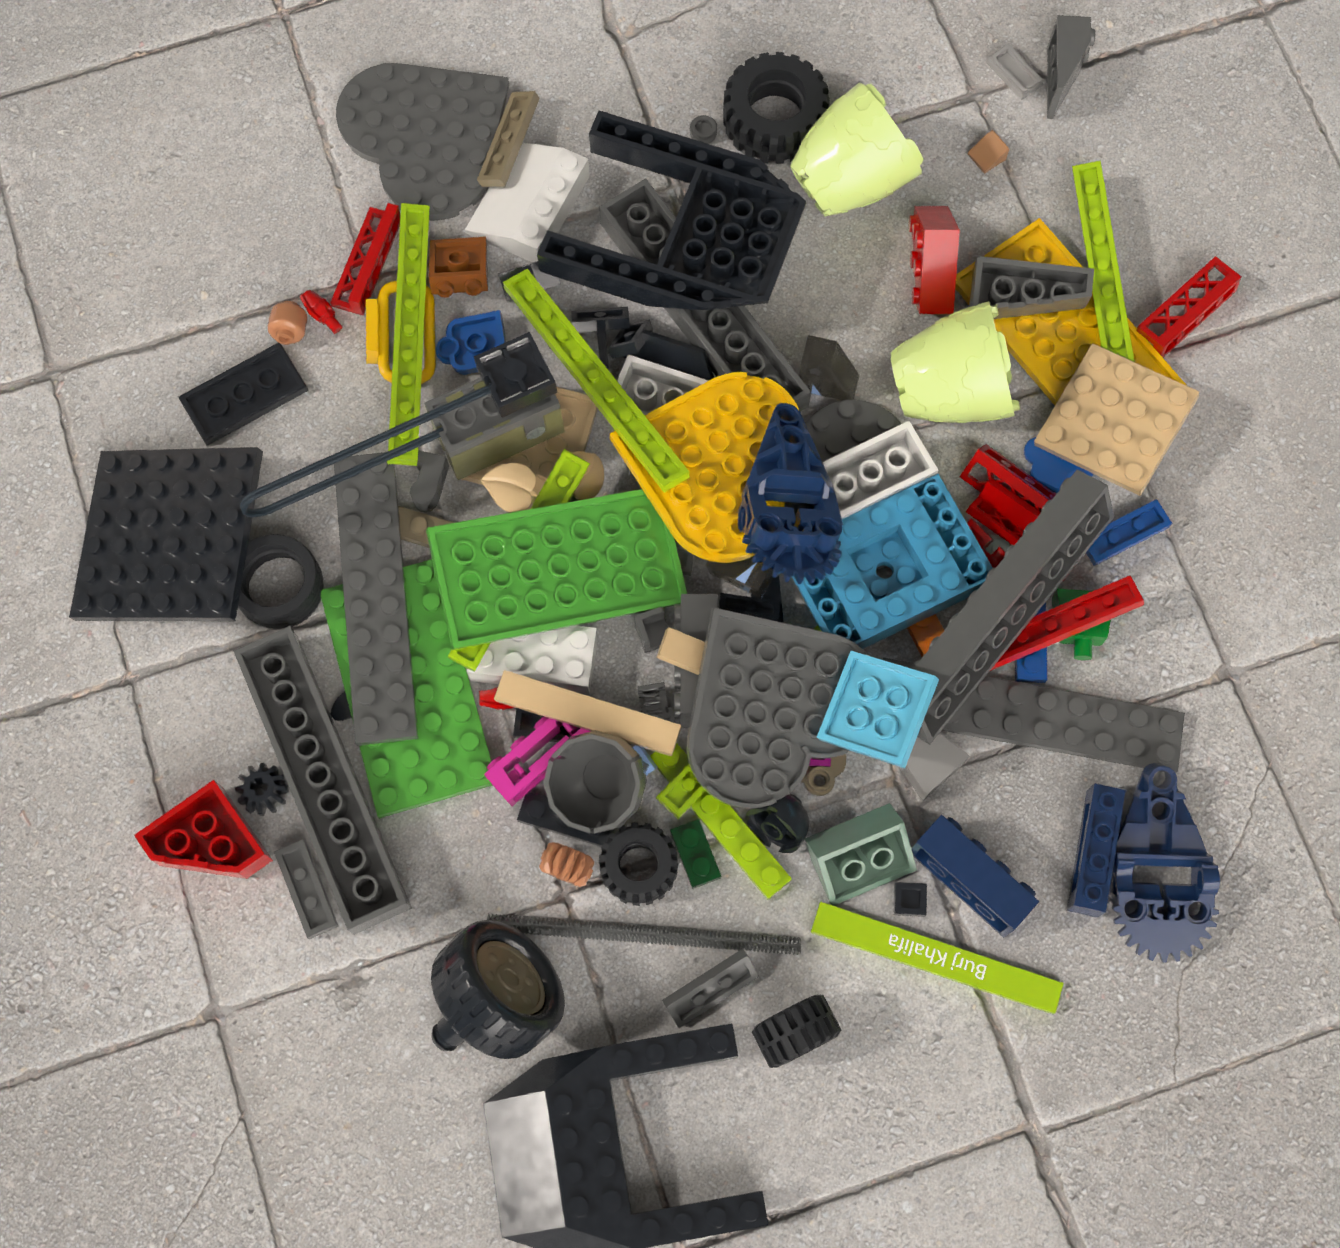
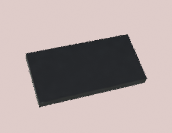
[178,342,309,446]

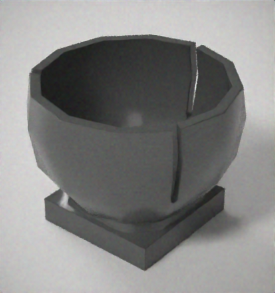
[544,730,650,833]

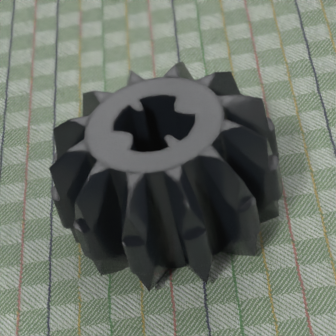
[235,763,289,816]

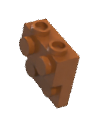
[429,237,488,298]

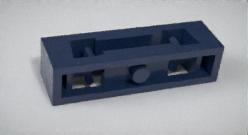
[1067,783,1126,918]

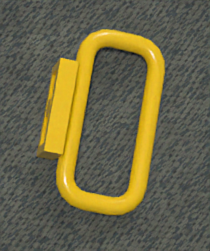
[366,281,436,384]

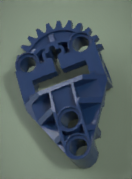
[738,403,843,584]
[1111,763,1220,963]

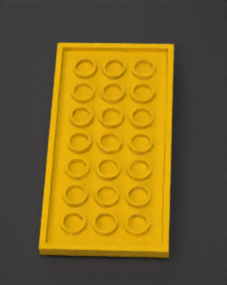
[955,218,1186,405]

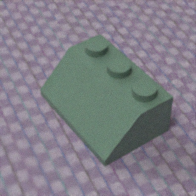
[805,803,917,906]

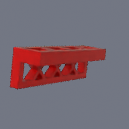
[330,203,401,316]
[1136,256,1242,358]
[959,444,1056,512]
[965,478,1077,581]

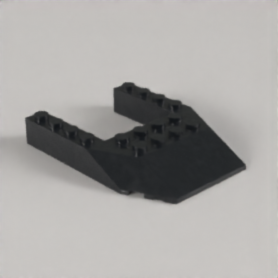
[537,110,806,310]
[483,1023,769,1248]

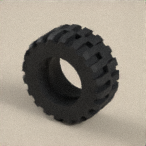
[723,52,830,164]

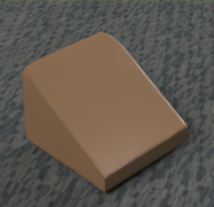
[968,130,1009,174]

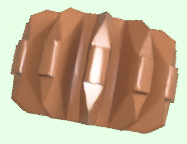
[539,842,595,887]

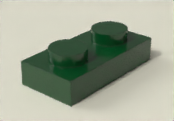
[670,819,722,889]

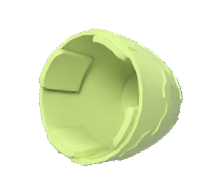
[790,82,924,216]
[891,301,1020,423]

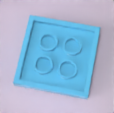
[817,651,939,768]

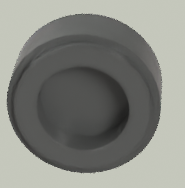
[690,115,717,144]

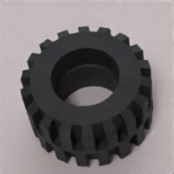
[599,822,678,906]
[752,995,842,1068]

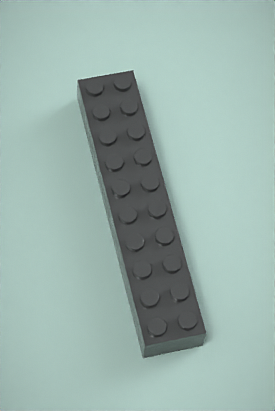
[599,178,811,412]
[911,469,1114,745]
[233,626,412,935]

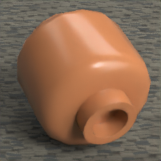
[267,301,307,345]

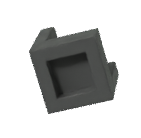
[634,607,668,653]

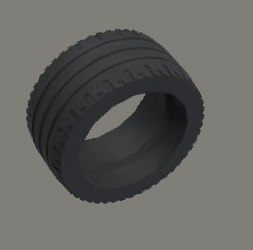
[238,534,324,629]

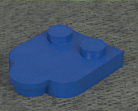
[436,310,506,375]
[1024,437,1093,493]

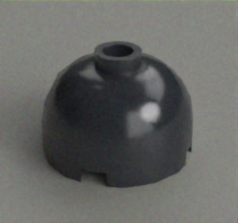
[746,794,810,853]

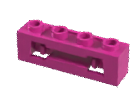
[484,717,591,807]

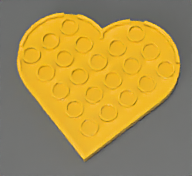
[610,372,799,563]

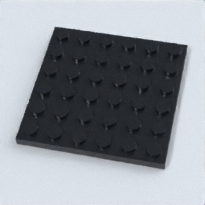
[69,447,263,622]

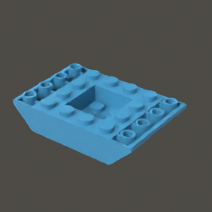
[792,474,993,649]

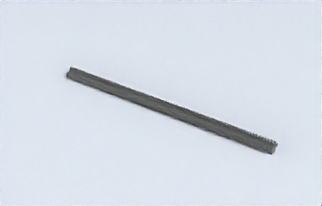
[487,913,801,955]

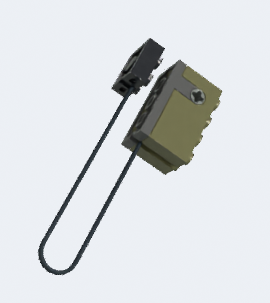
[240,332,565,517]

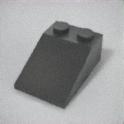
[1047,15,1096,119]

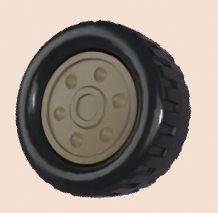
[431,920,565,1059]

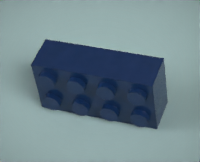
[912,814,1040,938]

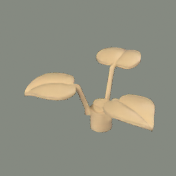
[480,451,604,513]

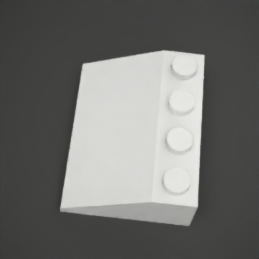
[465,143,590,262]

